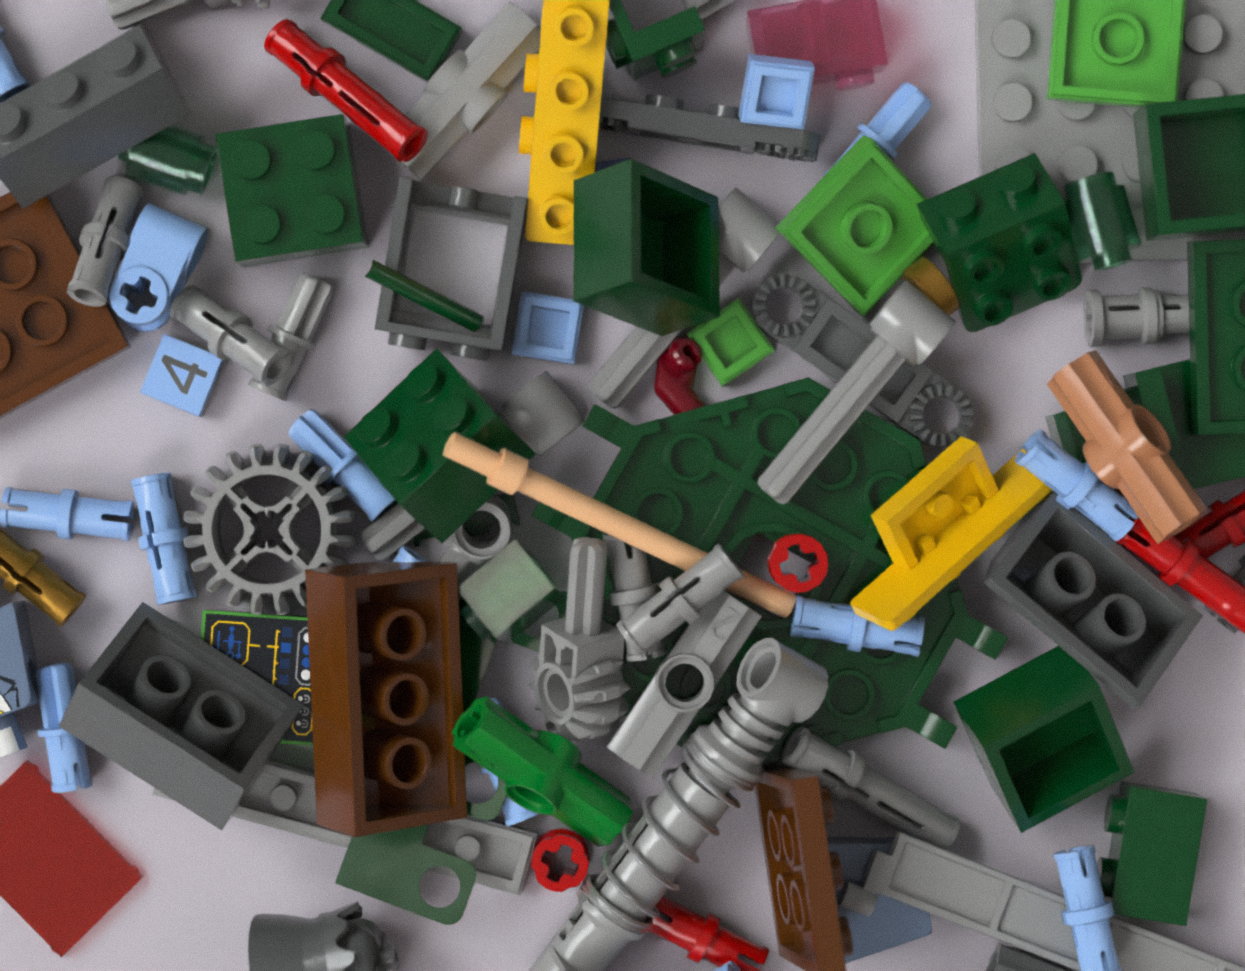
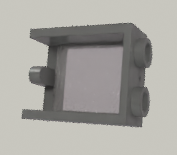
[374,176,528,361]

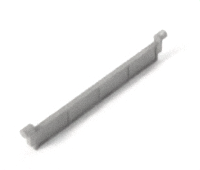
[837,831,1245,971]

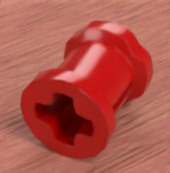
[767,533,828,593]
[531,828,589,892]

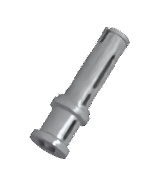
[1083,287,1189,347]

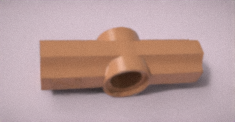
[1047,350,1208,544]

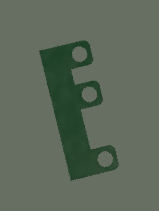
[335,566,568,925]

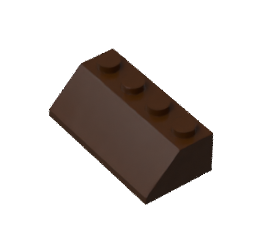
[305,562,467,837]

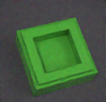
[686,298,775,387]

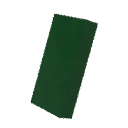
[320,0,463,83]

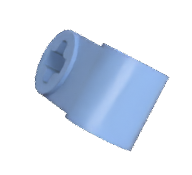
[109,203,209,332]

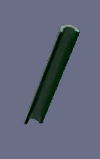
[365,260,483,332]

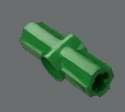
[451,696,633,847]

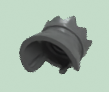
[248,901,400,971]

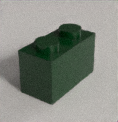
[1097,781,1207,926]

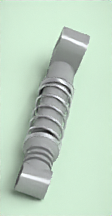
[529,638,828,971]

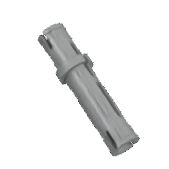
[781,726,960,850]

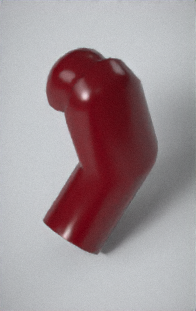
[654,337,707,415]

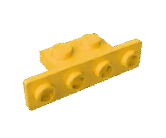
[519,0,609,245]
[850,436,1052,631]

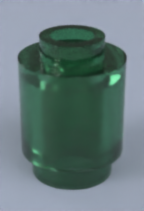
[118,124,218,196]
[1064,171,1142,272]

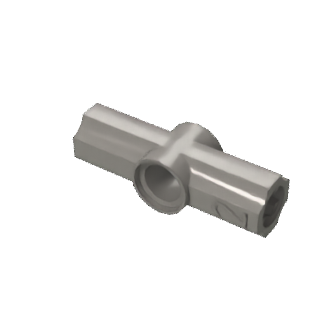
[391,1,541,182]
[607,591,762,778]

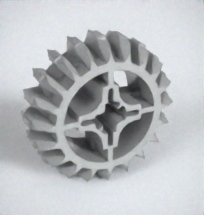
[183,443,356,615]

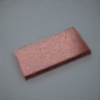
[0,760,143,957]

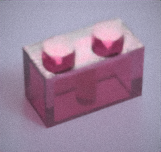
[745,0,888,95]

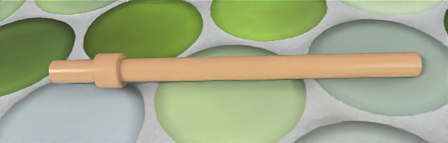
[443,432,796,618]

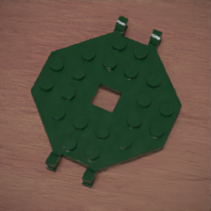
[531,377,1008,765]

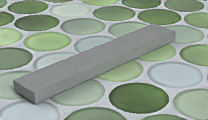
[152,759,538,896]

